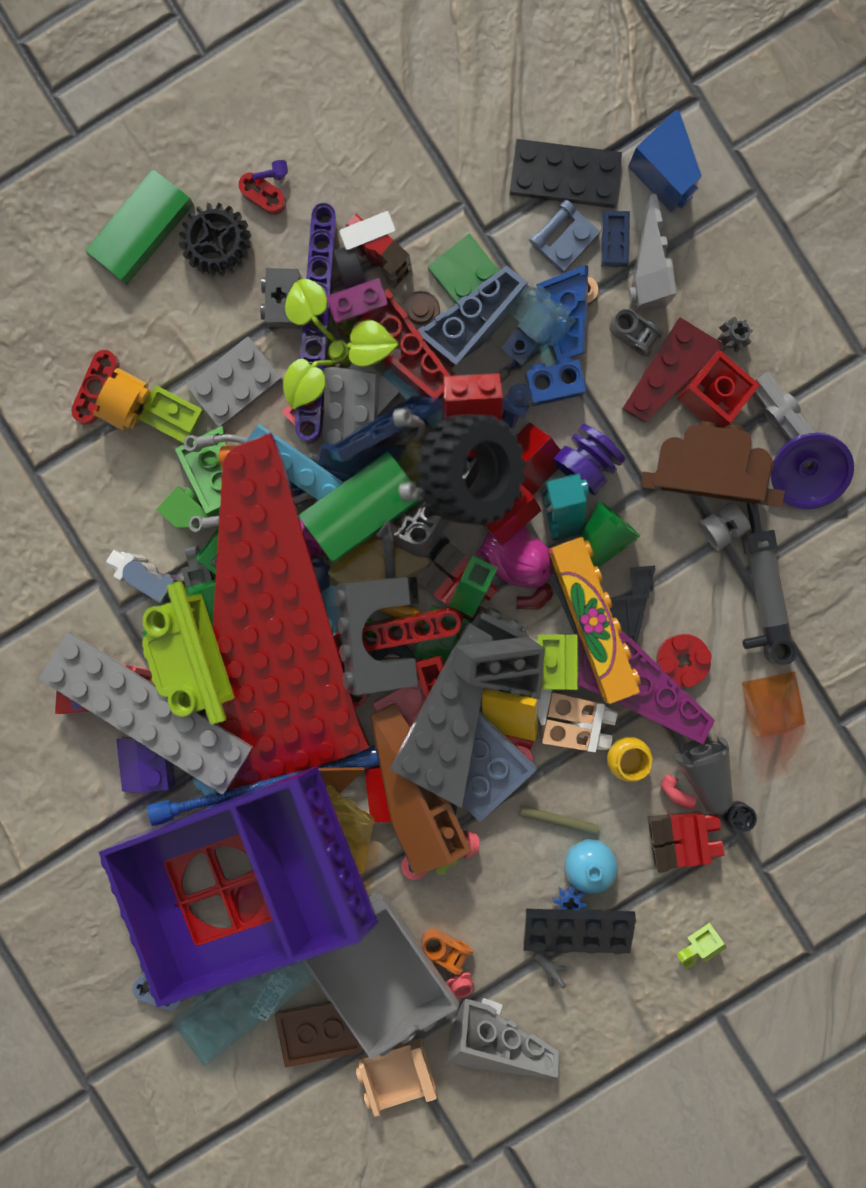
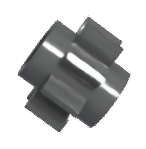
[717,317,753,353]

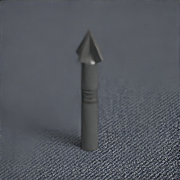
[378,520,399,578]

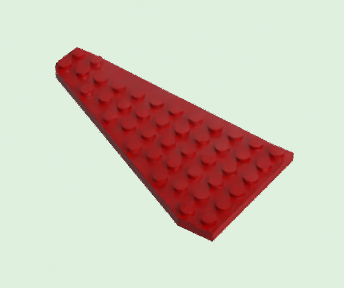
[207,432,370,791]

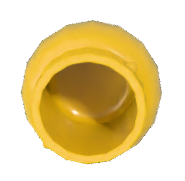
[607,737,653,782]

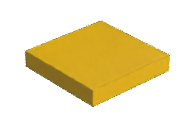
[482,688,538,741]

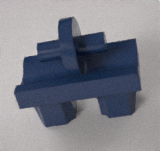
[502,383,532,429]

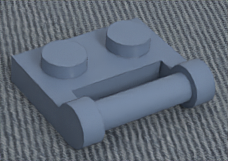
[529,200,600,273]

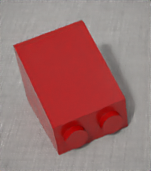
[441,374,503,458]

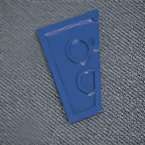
[536,265,589,360]

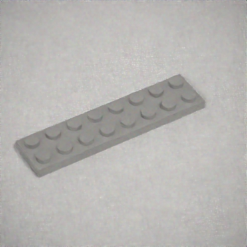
[38,632,253,795]

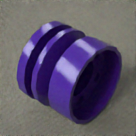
[553,424,626,496]

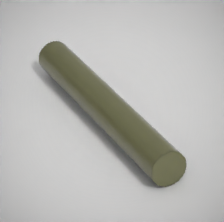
[519,805,599,835]

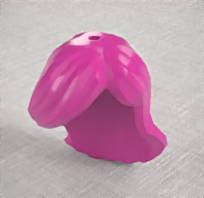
[476,526,553,588]

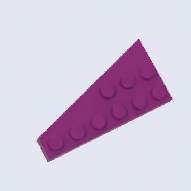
[576,630,715,744]

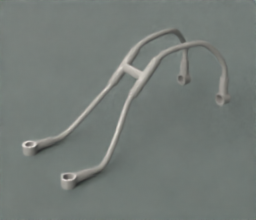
[184,408,425,533]

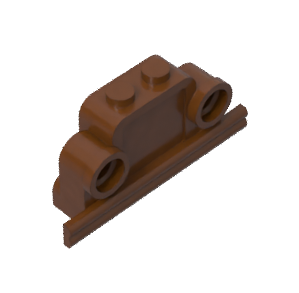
[640,421,785,508]

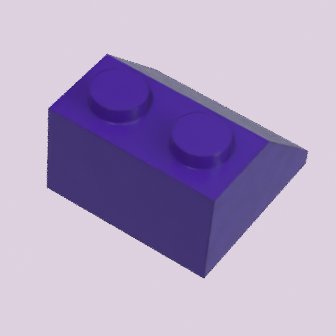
[116,737,176,793]

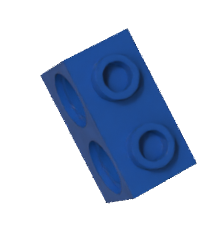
[525,357,586,407]

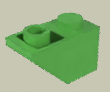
[156,486,219,529]

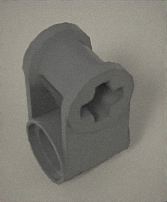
[610,309,663,357]

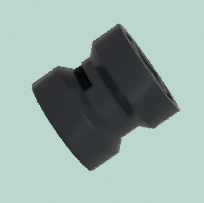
[724,801,757,832]

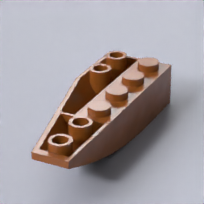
[370,703,472,875]

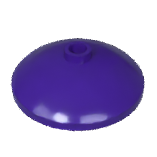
[770,433,854,509]

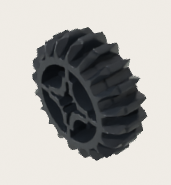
[179,202,252,277]

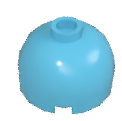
[564,839,618,895]

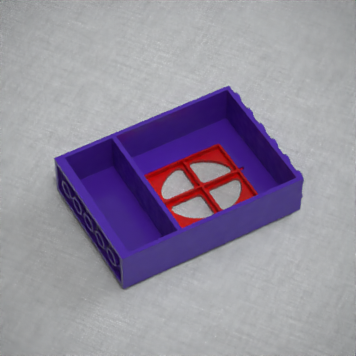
[98,766,378,1007]

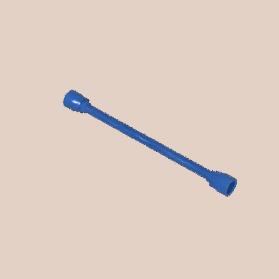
[147,746,380,826]

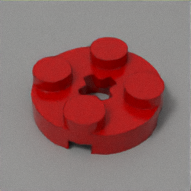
[656,634,712,687]

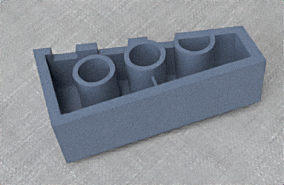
[418,266,529,373]

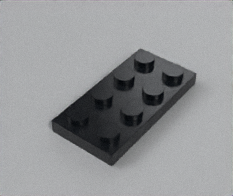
[509,139,622,208]
[523,909,636,954]

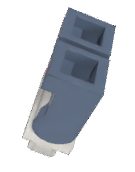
[105,550,185,603]

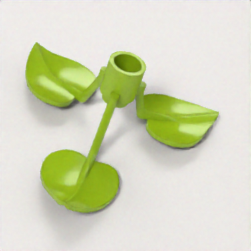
[283,279,399,410]

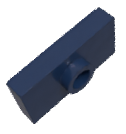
[601,211,630,267]

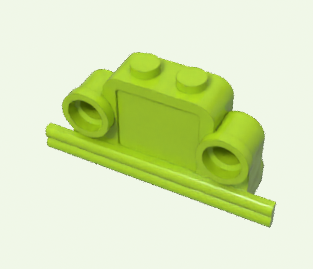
[142,581,235,725]

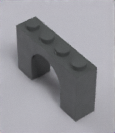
[335,577,418,695]

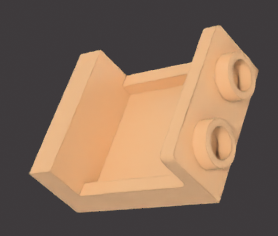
[356,1038,437,1117]

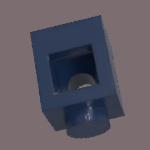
[500,322,542,369]

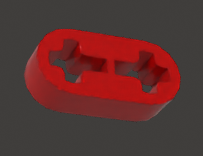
[239,173,286,215]

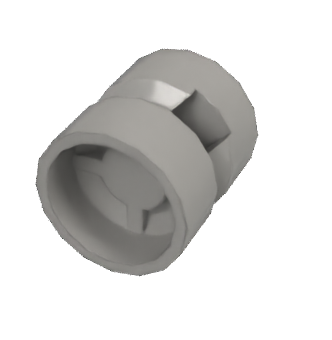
[699,502,751,551]

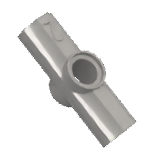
[753,371,816,441]

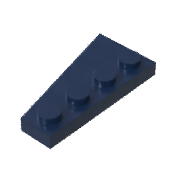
[326,396,443,462]

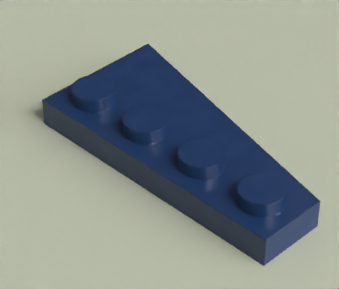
[316,444,425,488]

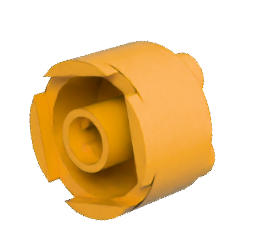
[93,368,152,431]

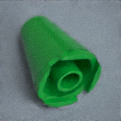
[579,502,640,568]

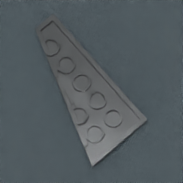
[389,623,492,808]

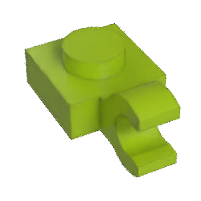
[676,923,727,969]

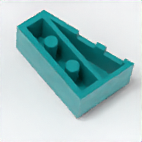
[540,474,589,541]

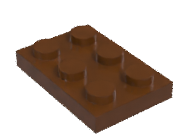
[275,1001,364,1068]

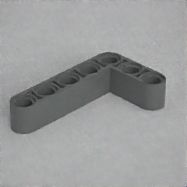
[373,457,479,556]

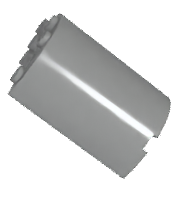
[303,891,459,1059]

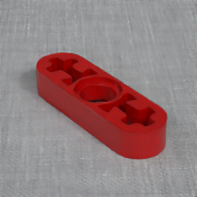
[71,350,120,425]

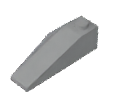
[628,194,677,312]
[447,998,559,1080]

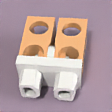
[539,691,618,753]

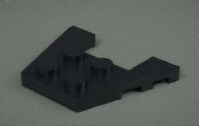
[550,565,655,644]

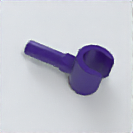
[252,160,288,181]

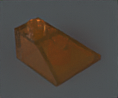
[742,671,806,737]

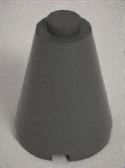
[674,737,733,815]

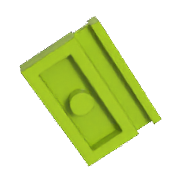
[137,385,204,443]
[538,634,578,690]

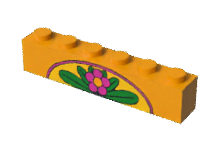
[547,537,641,704]

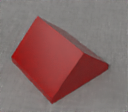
[517,422,561,495]

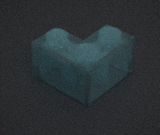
[508,285,576,346]

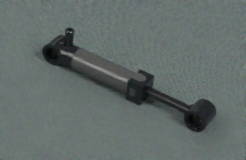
[741,503,797,665]

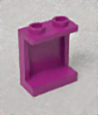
[326,278,387,337]

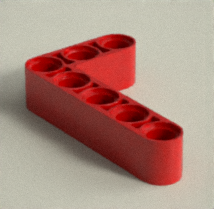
[334,607,463,707]

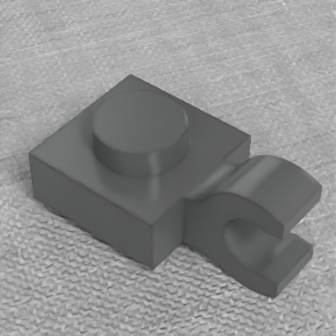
[181,546,213,588]

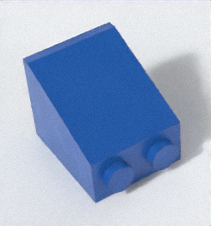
[628,109,702,213]

